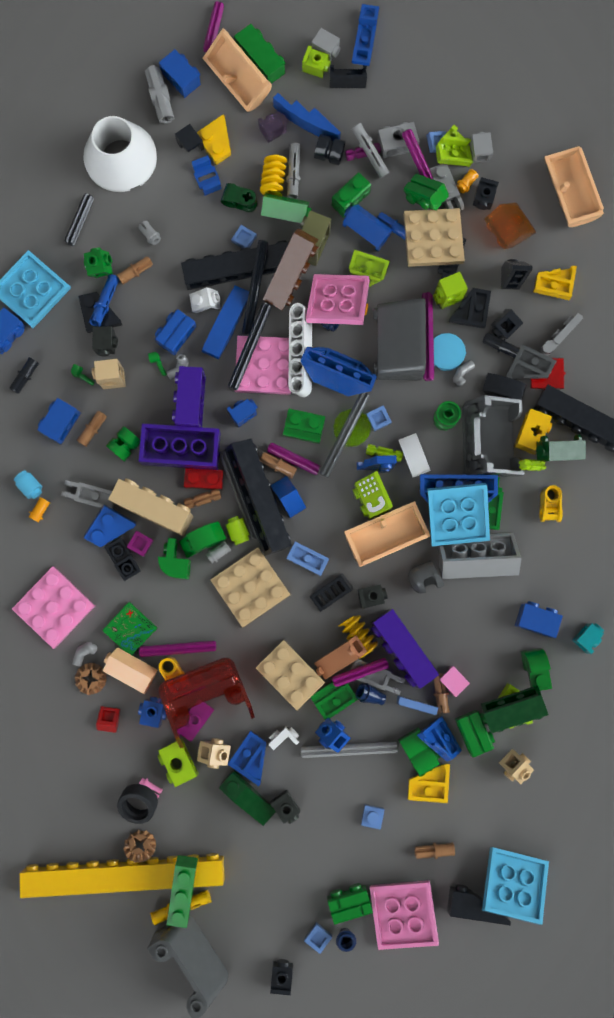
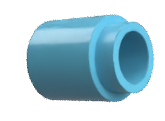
[14,470,43,499]

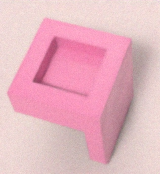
[440,665,470,697]

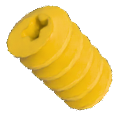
[260,155,287,196]
[338,615,378,659]

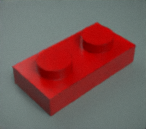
[184,468,224,490]

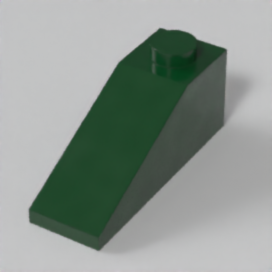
[219,770,276,826]

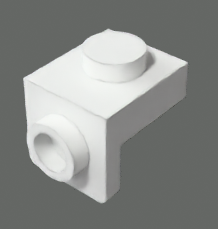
[189,287,221,313]
[268,726,299,750]

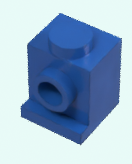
[227,399,258,428]

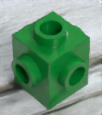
[83,247,113,278]

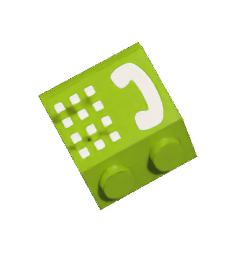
[352,471,393,520]

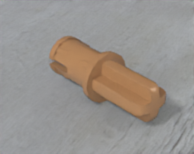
[116,256,153,285]
[76,411,107,447]
[260,452,297,479]
[434,673,450,714]
[414,842,455,859]

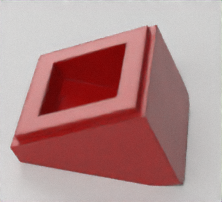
[96,706,120,733]

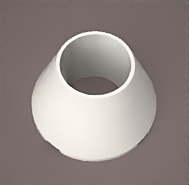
[83,116,157,192]

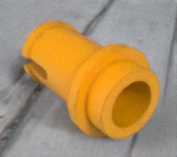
[456,169,478,193]
[28,497,50,523]

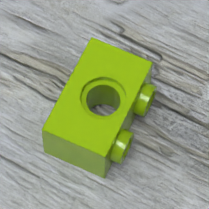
[157,738,199,787]

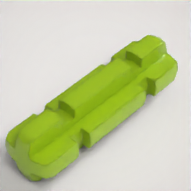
[366,444,403,462]
[519,459,546,471]

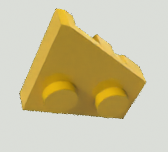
[197,115,231,165]
[533,266,577,300]
[407,763,450,803]

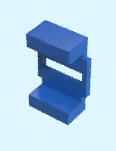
[191,155,222,196]

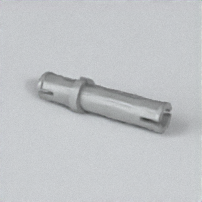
[351,123,390,178]
[286,143,301,199]

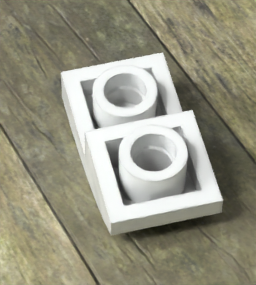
[398,433,431,477]

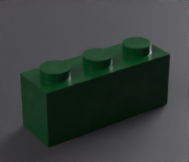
[481,685,549,734]

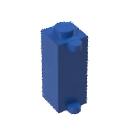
[342,204,393,252]

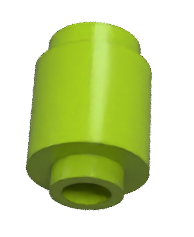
[225,516,250,546]

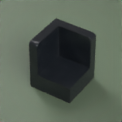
[175,124,204,152]

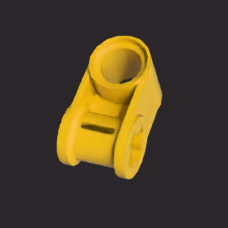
[539,485,563,522]
[159,657,191,696]

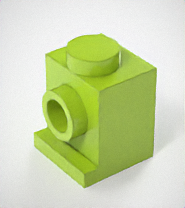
[302,45,331,78]

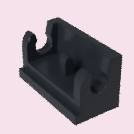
[330,65,367,88]

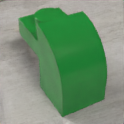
[179,521,227,558]
[158,538,191,580]
[520,648,552,691]

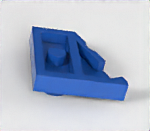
[356,455,397,473]
[84,504,136,547]
[417,716,462,761]
[228,731,267,787]

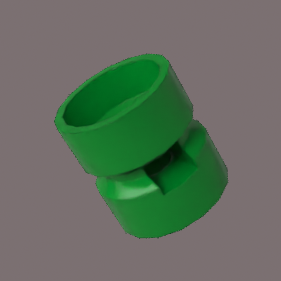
[433,401,461,431]
[106,426,140,462]

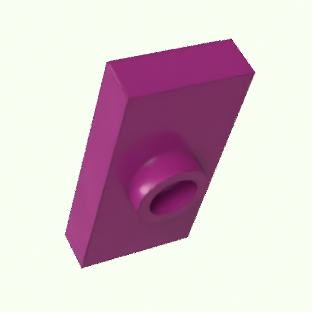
[175,698,215,742]

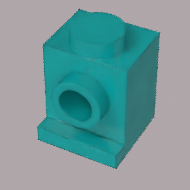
[572,623,604,654]

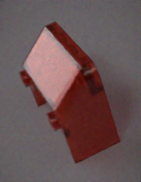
[159,658,255,749]

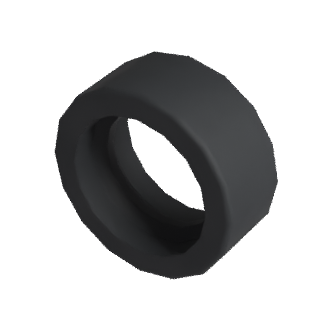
[117,784,158,824]

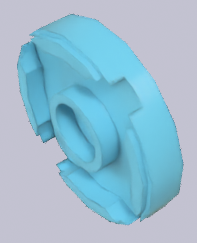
[434,333,466,371]

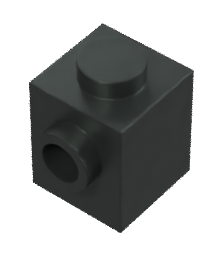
[92,327,118,357]

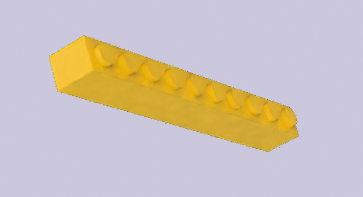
[20,853,225,898]

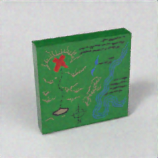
[102,602,158,656]

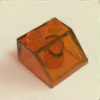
[484,202,536,249]

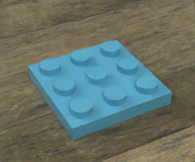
[0,250,71,328]
[427,483,490,546]
[482,847,549,925]

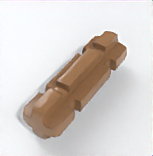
[184,489,221,509]

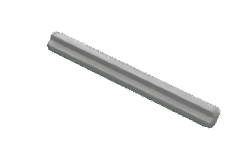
[301,742,398,758]

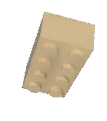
[108,478,194,537]

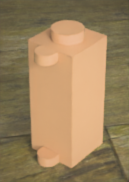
[103,647,158,694]

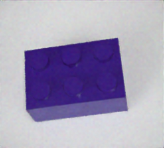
[172,366,206,427]

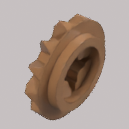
[75,663,107,695]
[123,830,156,863]

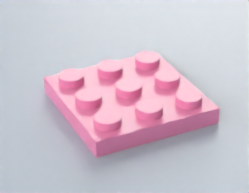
[306,274,370,325]
[234,336,291,395]
[12,566,95,649]
[369,880,439,950]

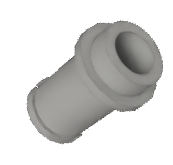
[138,221,161,245]
[206,541,231,564]

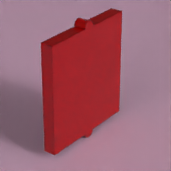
[531,358,566,389]

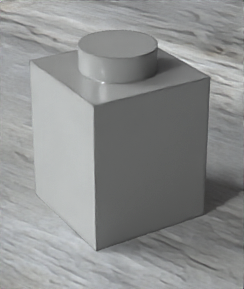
[312,28,341,61]
[469,132,493,164]

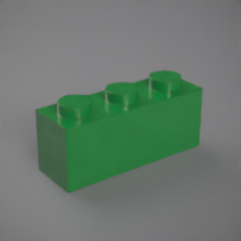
[234,24,286,84]
[166,855,198,928]

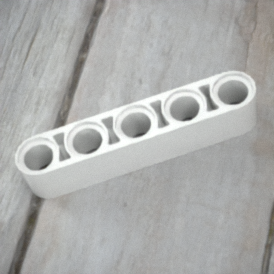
[288,303,312,397]

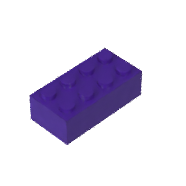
[139,423,221,470]
[370,609,439,689]

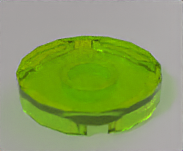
[333,409,371,447]

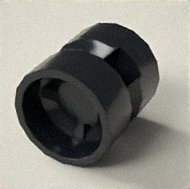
[314,134,346,165]

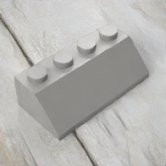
[438,533,521,579]

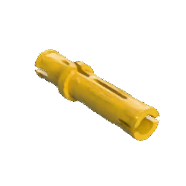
[150,889,212,925]

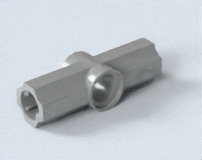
[145,65,175,124]

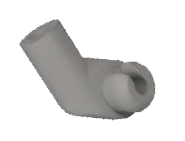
[166,354,189,380]
[453,360,475,387]
[72,642,97,666]

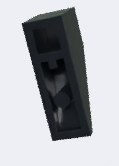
[501,259,533,290]
[447,884,511,926]

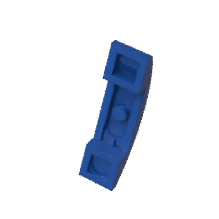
[352,4,379,66]

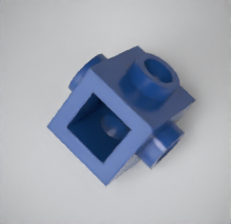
[138,696,168,728]
[315,718,351,753]

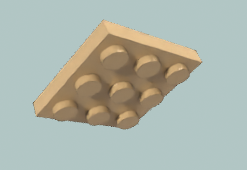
[403,208,465,267]
[210,547,290,628]

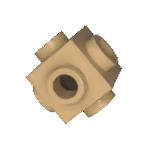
[197,738,231,769]
[499,749,534,785]

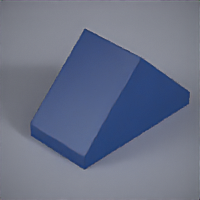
[271,476,306,518]

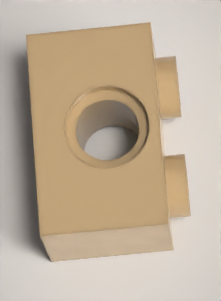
[92,359,126,390]

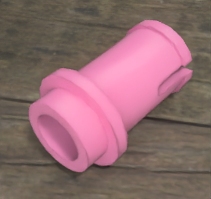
[139,778,163,799]

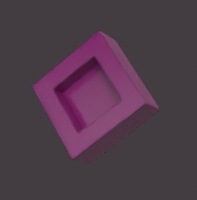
[127,531,154,557]

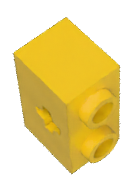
[514,409,552,455]

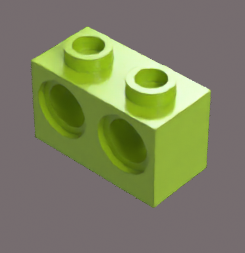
[433,272,468,309]

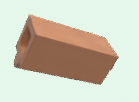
[314,635,367,679]

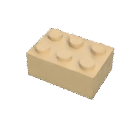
[256,640,325,710]

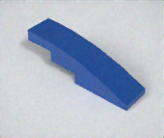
[273,93,341,141]
[202,285,249,359]

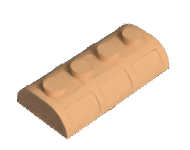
[202,28,272,112]
[544,146,604,227]
[344,501,430,567]

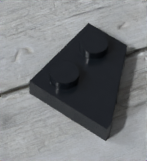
[449,288,491,329]
[78,292,123,333]

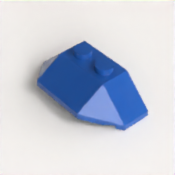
[301,347,377,396]
[420,474,498,503]

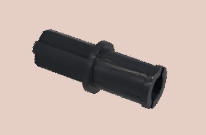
[483,333,520,359]
[10,357,39,394]

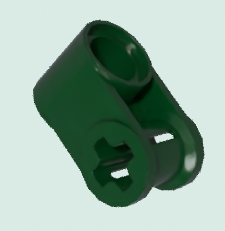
[220,183,258,212]

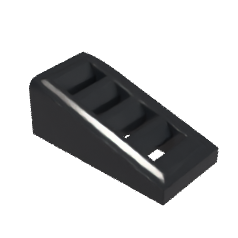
[310,573,353,612]

